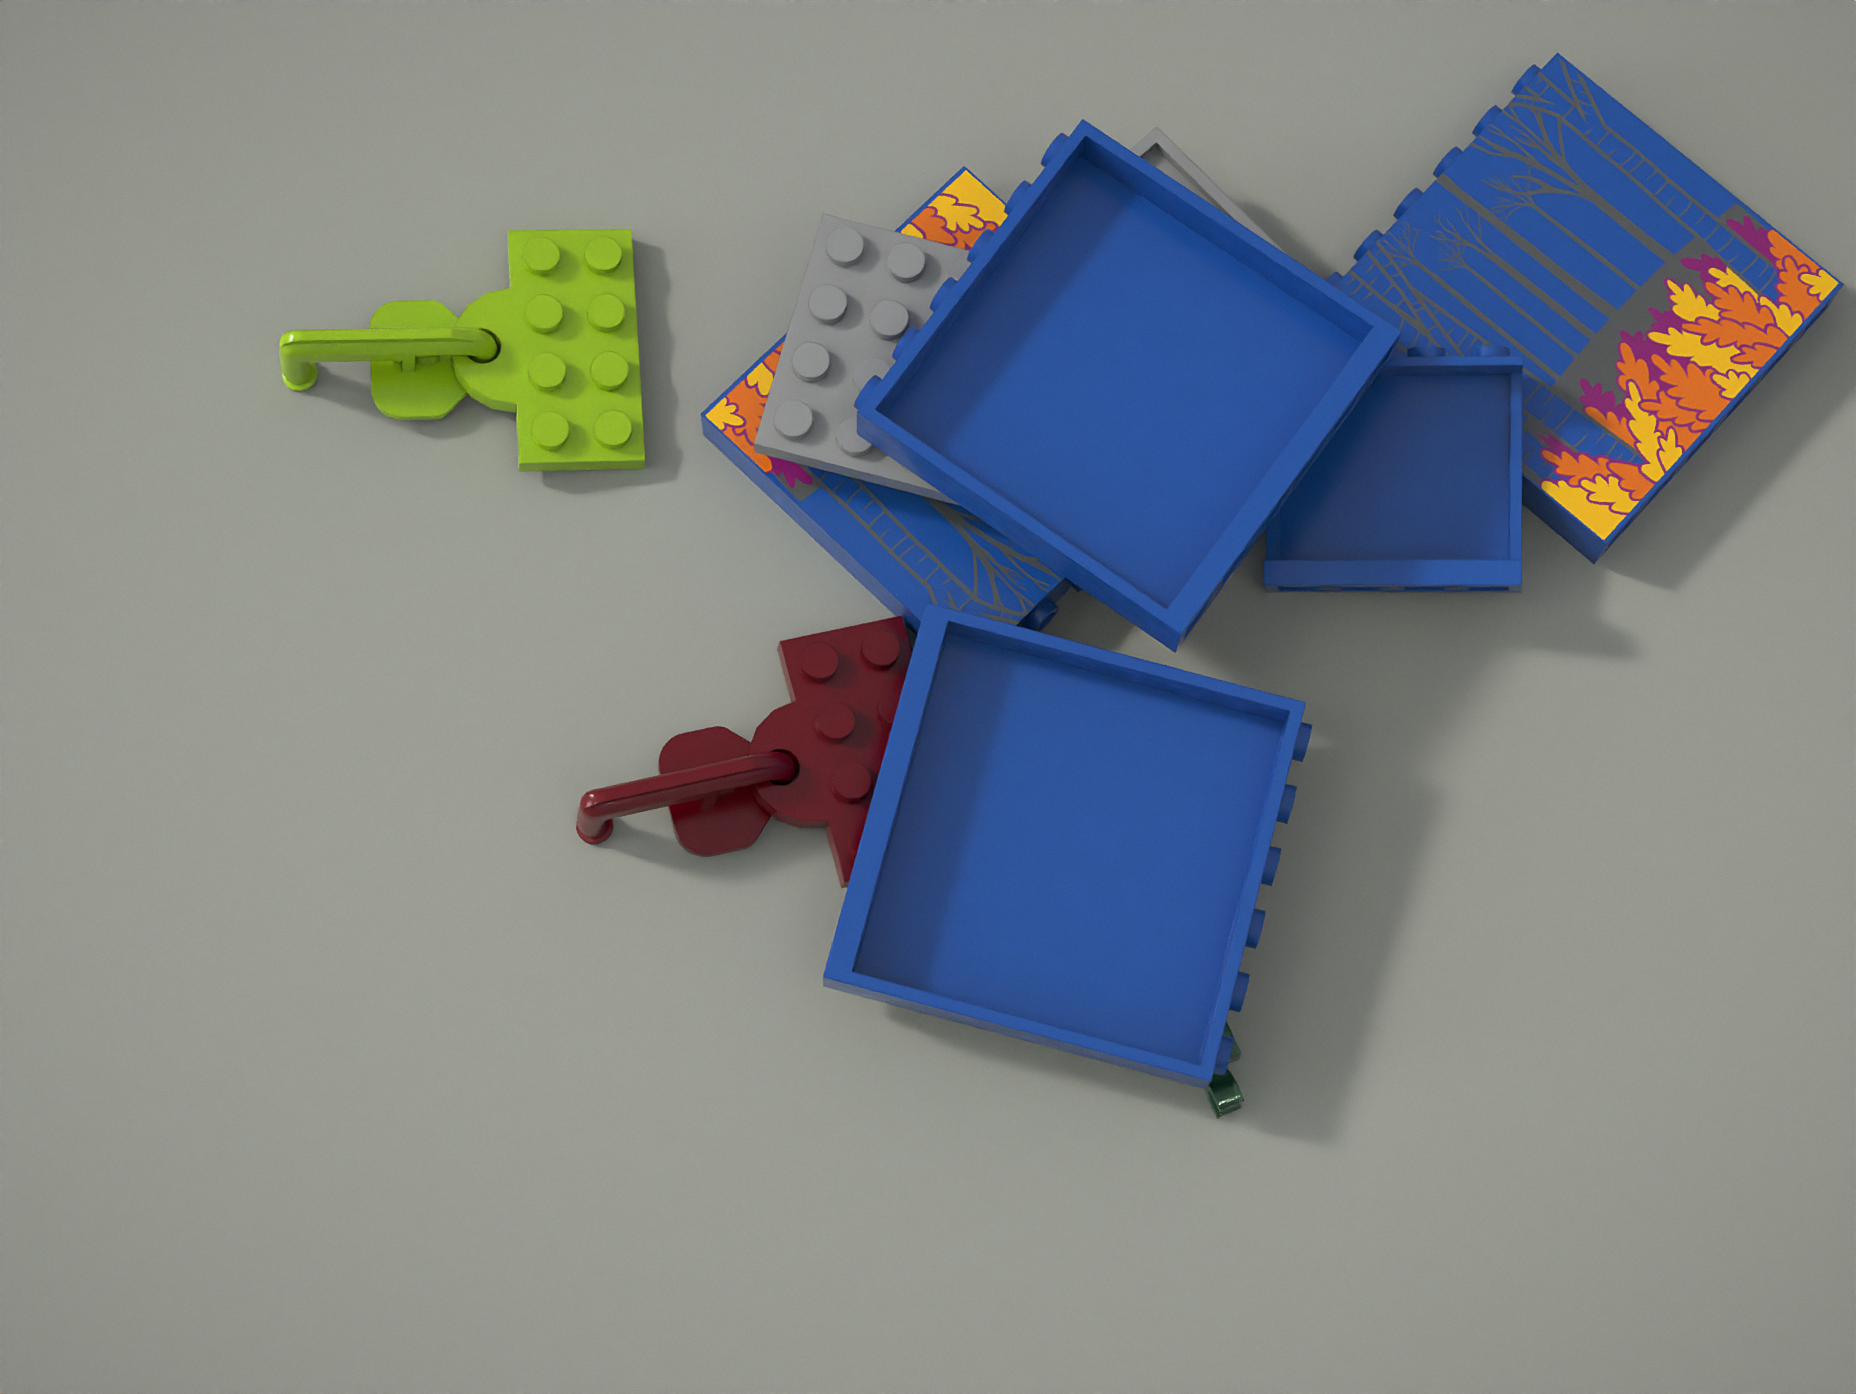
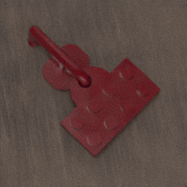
[576,615,912,888]

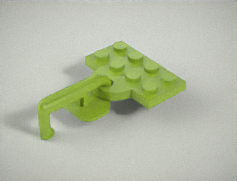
[279,229,645,472]

